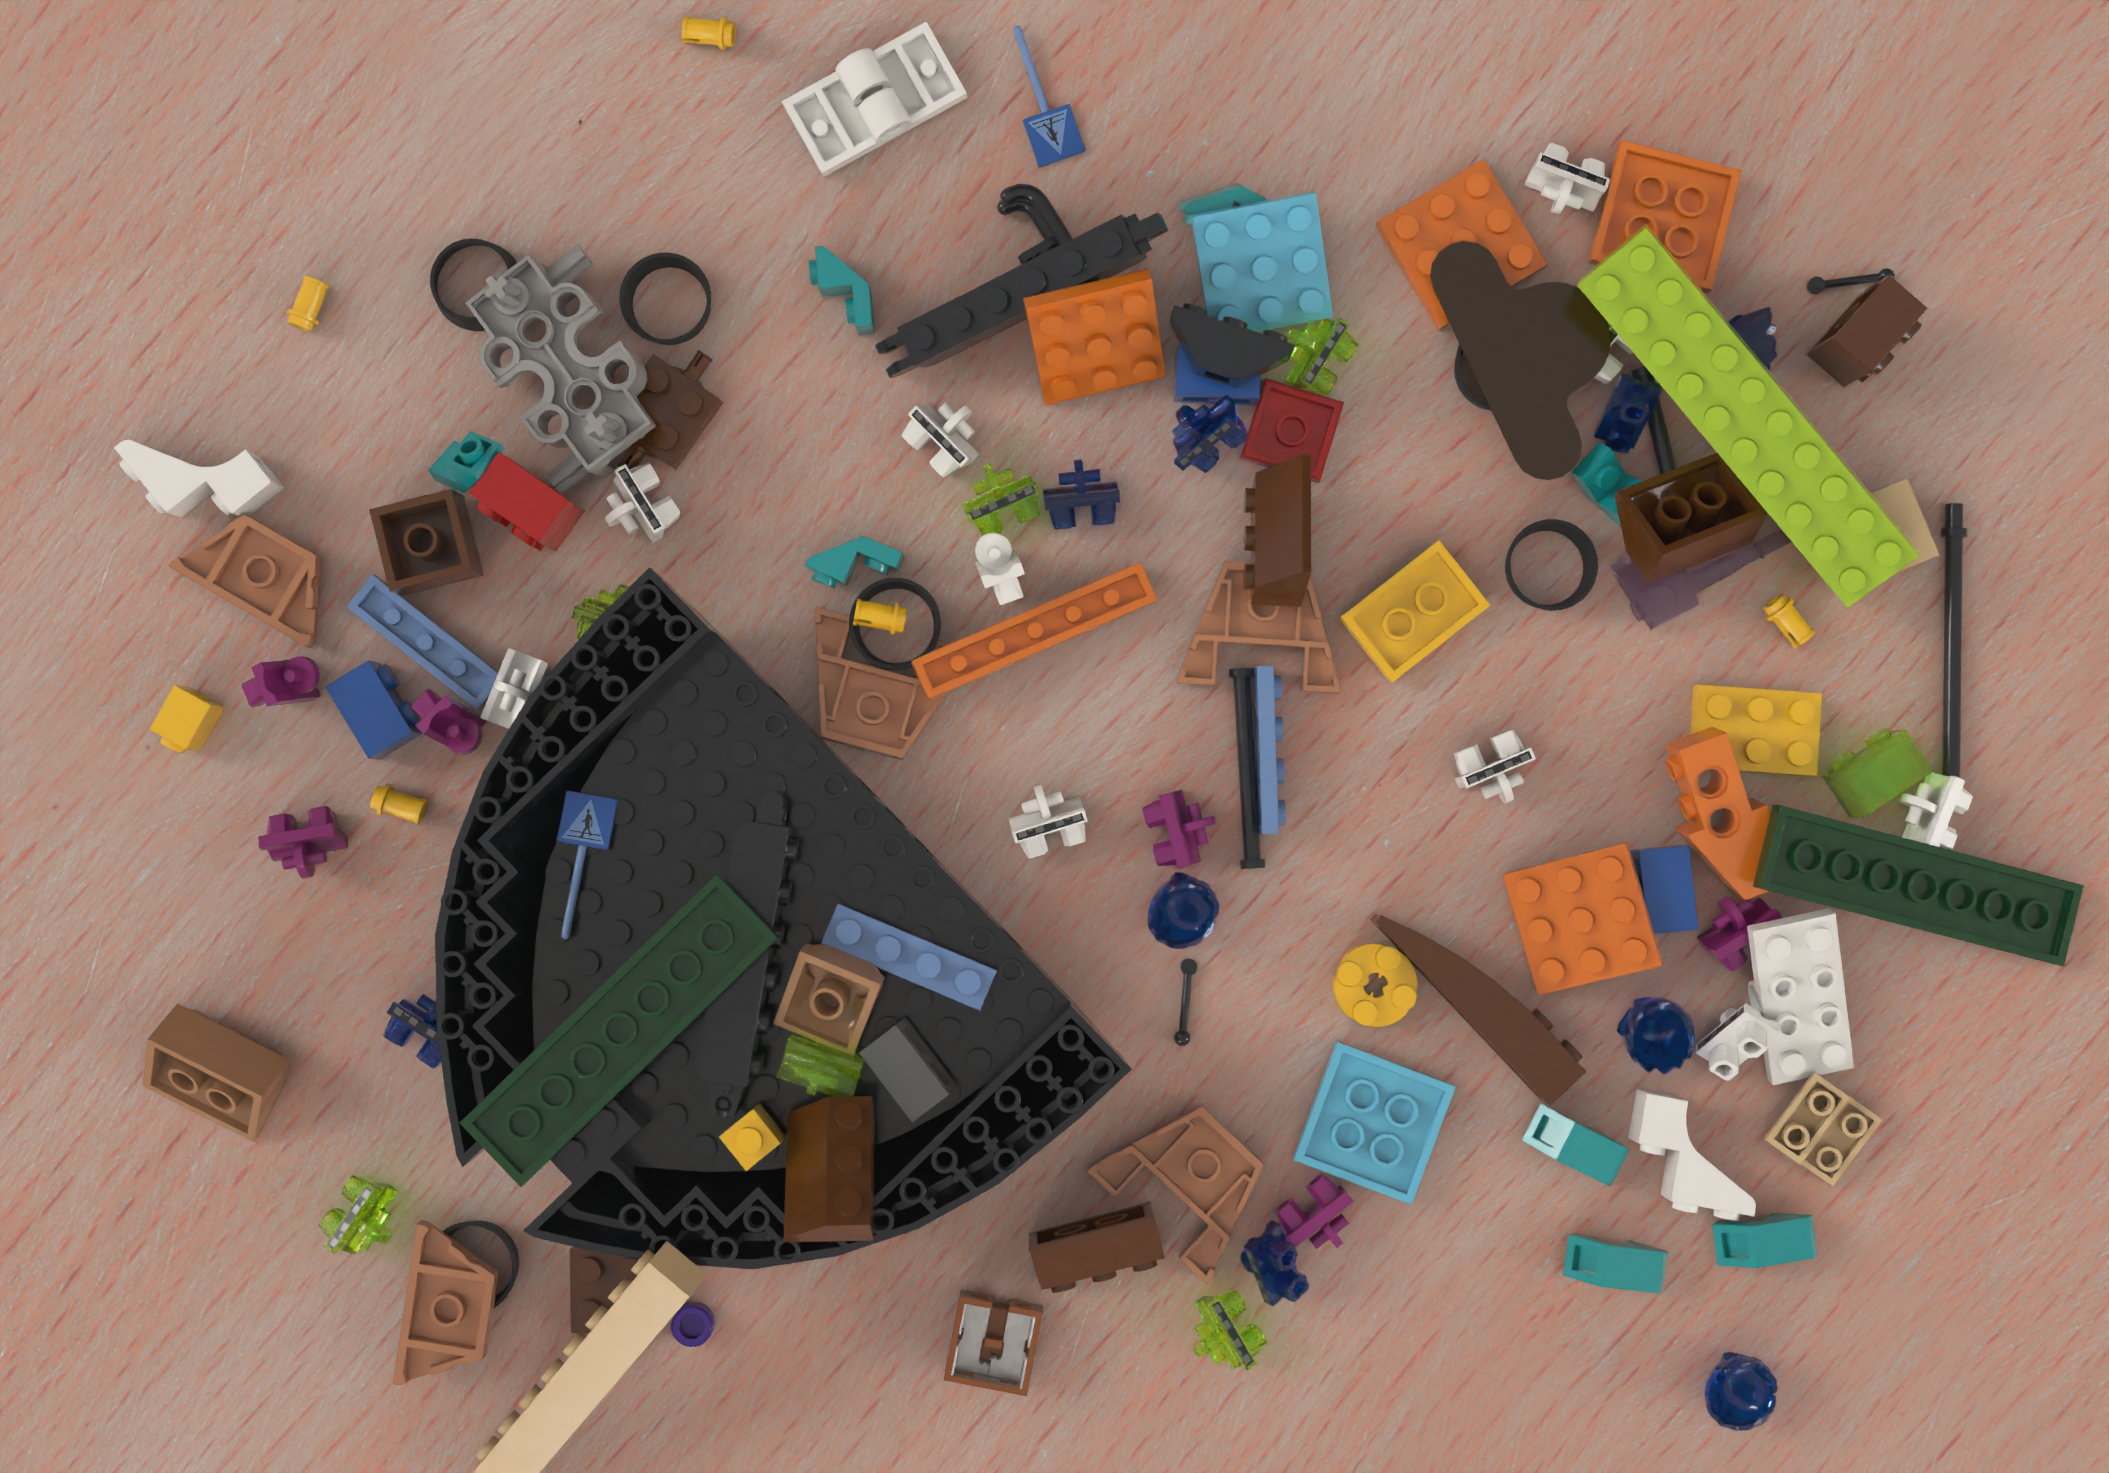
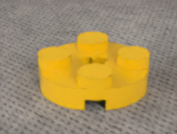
[1332,943,1418,1027]

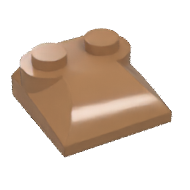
[773,944,885,1057]

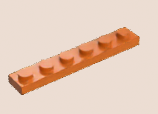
[911,562,1157,701]

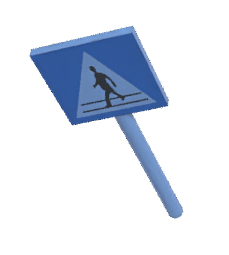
[1014,26,1085,168]
[557,791,618,939]

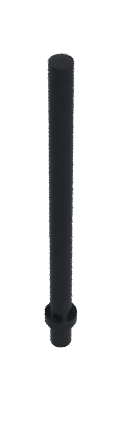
[1941,503,1967,777]

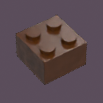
[1806,275,1928,387]
[369,489,484,596]

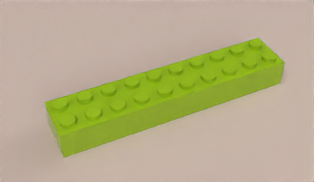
[1577,224,1919,608]

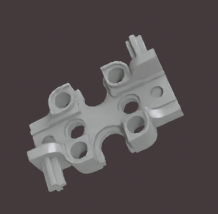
[466,244,656,494]

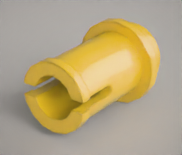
[682,16,736,51]
[286,276,330,332]
[1763,593,1815,648]
[853,598,907,635]
[370,784,428,825]

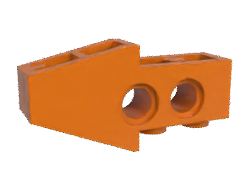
[1665,727,1770,900]

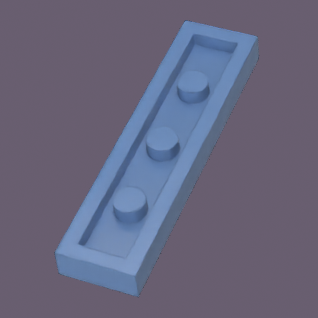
[346,574,498,711]
[1253,666,1286,834]
[821,904,997,1010]

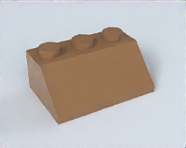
[143,1003,290,1142]

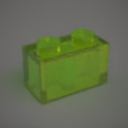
[1822,728,1933,818]

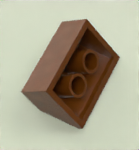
[1615,453,1768,584]
[1243,455,1311,607]
[784,1096,875,1242]
[1029,1202,1165,1293]

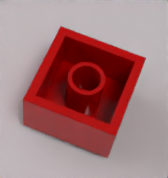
[469,452,585,551]

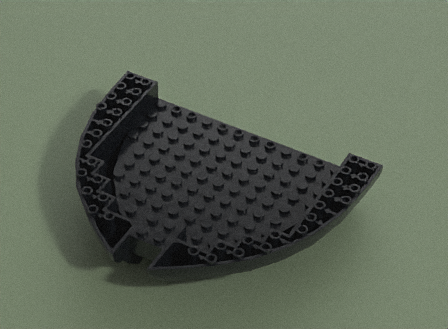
[435,567,1132,1269]

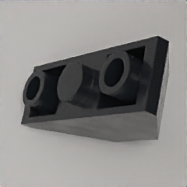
[1169,303,1295,388]

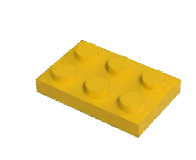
[1339,540,1491,683]
[1690,684,1822,776]

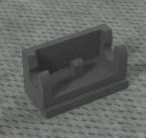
[859,1017,958,1122]

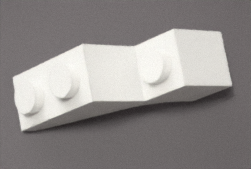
[114,440,285,518]
[1628,1088,1756,1221]

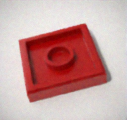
[1240,378,1344,483]

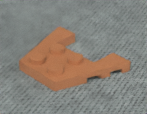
[1177,561,1341,694]
[815,607,951,760]
[1087,1105,1264,1284]

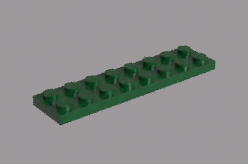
[1753,804,2084,966]
[460,874,779,1187]

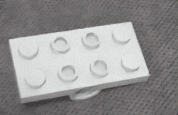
[782,22,967,178]
[1747,908,1854,1085]

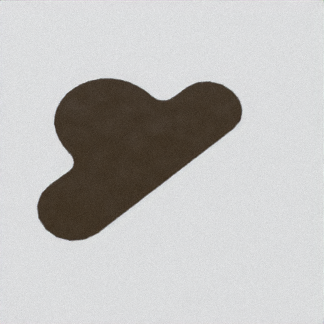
[1430,241,1610,480]

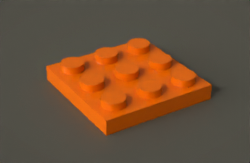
[1588,140,1742,294]
[1375,159,1548,330]
[1023,269,1166,406]
[1503,841,1663,995]

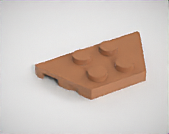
[168,514,321,648]
[393,1220,499,1385]

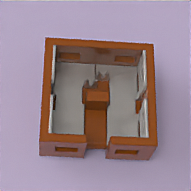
[944,1290,1043,1396]

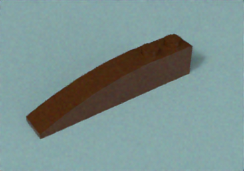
[1370,914,1587,1106]

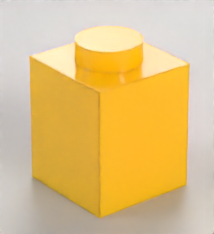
[149,685,225,753]
[719,1103,786,1171]

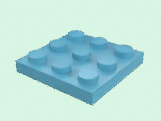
[1190,191,1333,332]
[1292,1040,1456,1205]

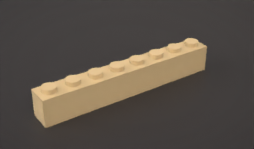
[473,1241,707,1473]

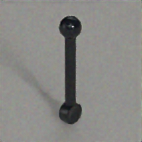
[1807,268,1895,294]
[1174,959,1197,1046]

